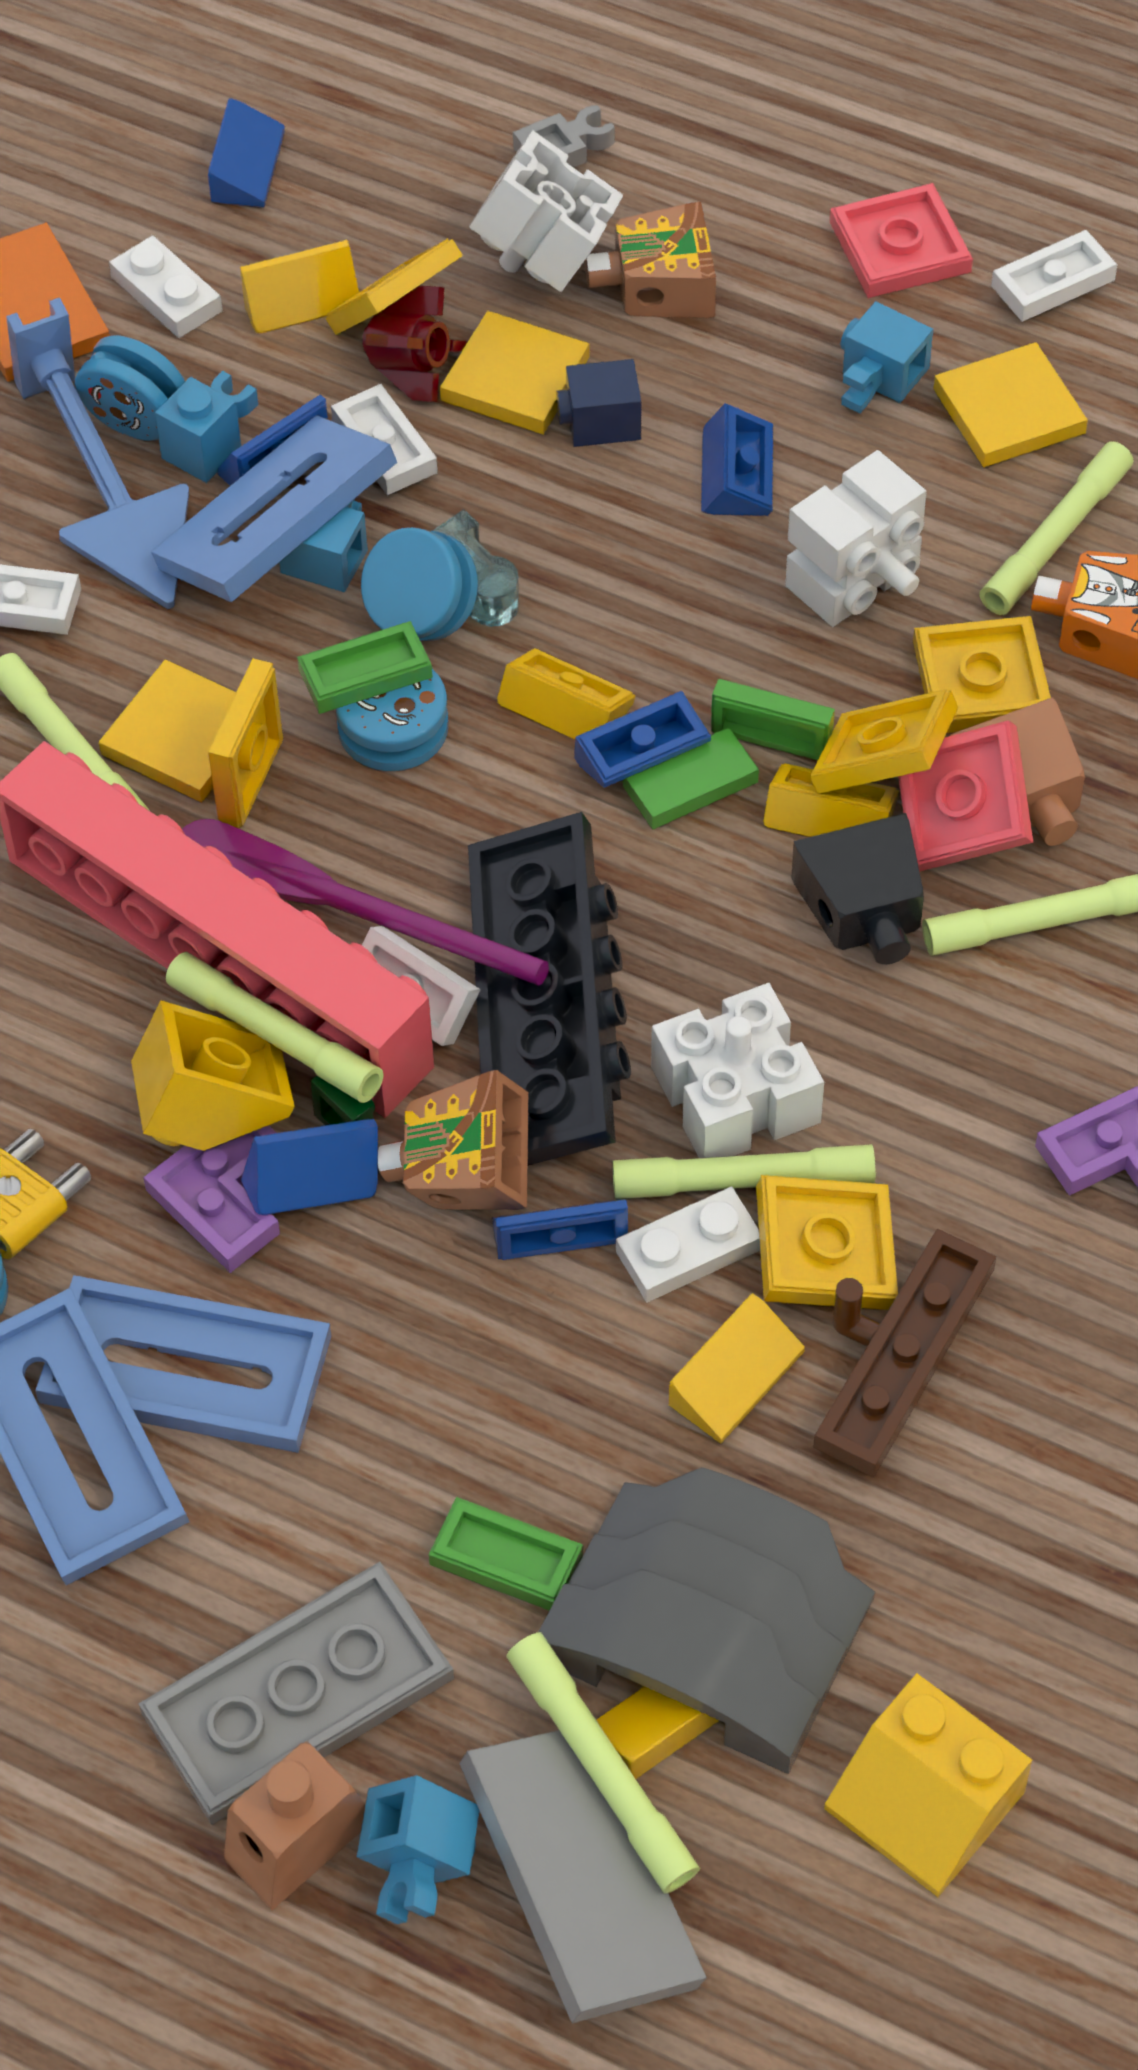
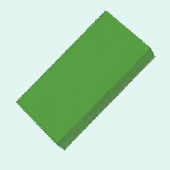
[297,621,433,714]
[711,678,835,760]
[623,727,759,830]
[429,1497,583,1611]

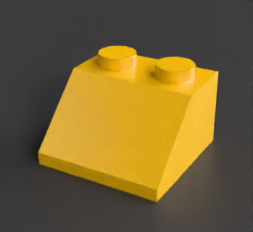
[131,1000,295,1151]
[824,1673,1032,1897]

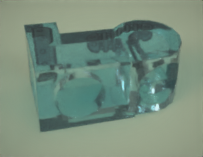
[432,509,519,627]

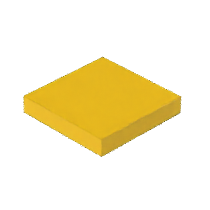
[325,238,463,335]
[440,310,590,435]
[933,342,1088,468]
[913,616,1051,733]
[208,658,283,829]
[98,659,236,803]
[810,689,958,794]
[756,1175,898,1310]

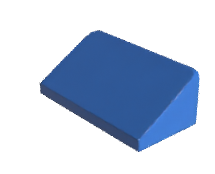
[208,99,285,207]
[217,394,328,486]
[701,403,773,516]
[574,691,711,788]
[241,1119,378,1215]
[492,1199,628,1260]

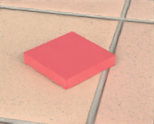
[830,183,973,298]
[898,720,1033,872]

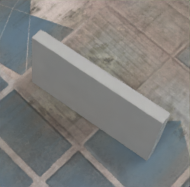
[139,1562,454,1825]
[459,1730,707,2023]

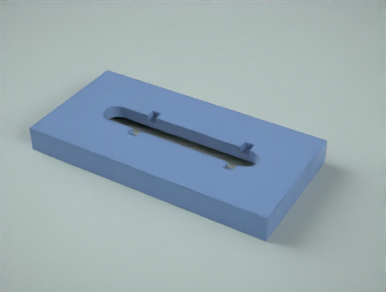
[151,415,397,602]
[35,1275,332,1453]
[0,1288,190,1585]

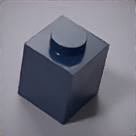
[556,359,642,447]

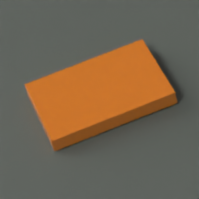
[0,222,110,382]

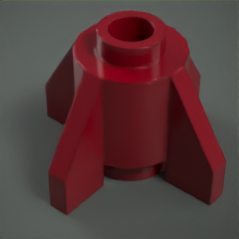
[362,285,468,402]

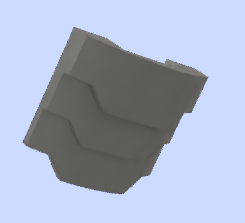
[538,1467,875,1774]

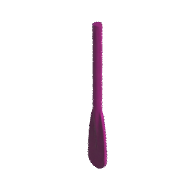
[182,819,549,985]

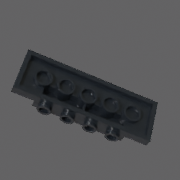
[468,812,631,1166]

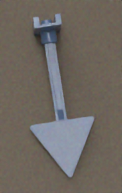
[6,297,189,609]

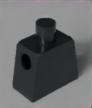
[791,813,924,965]

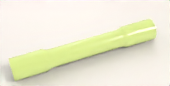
[979,442,1134,615]
[0,653,150,811]
[922,874,1138,956]
[166,952,384,1103]
[612,1144,876,1199]
[506,1632,700,1894]

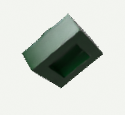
[311,1076,375,1126]

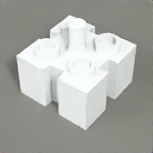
[469,130,623,292]
[785,450,927,627]
[651,983,824,1158]

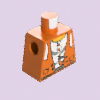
[1031,551,1138,679]

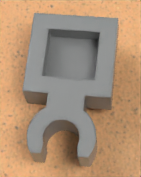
[513,105,615,168]

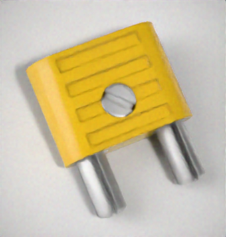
[0,1129,91,1260]

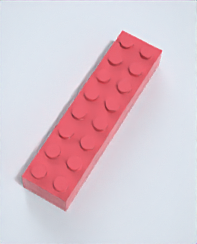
[0,741,434,1118]

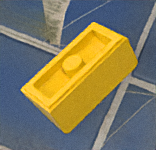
[240,240,359,333]
[497,648,636,739]
[763,763,899,837]
[669,1293,805,1444]
[596,1686,720,1779]

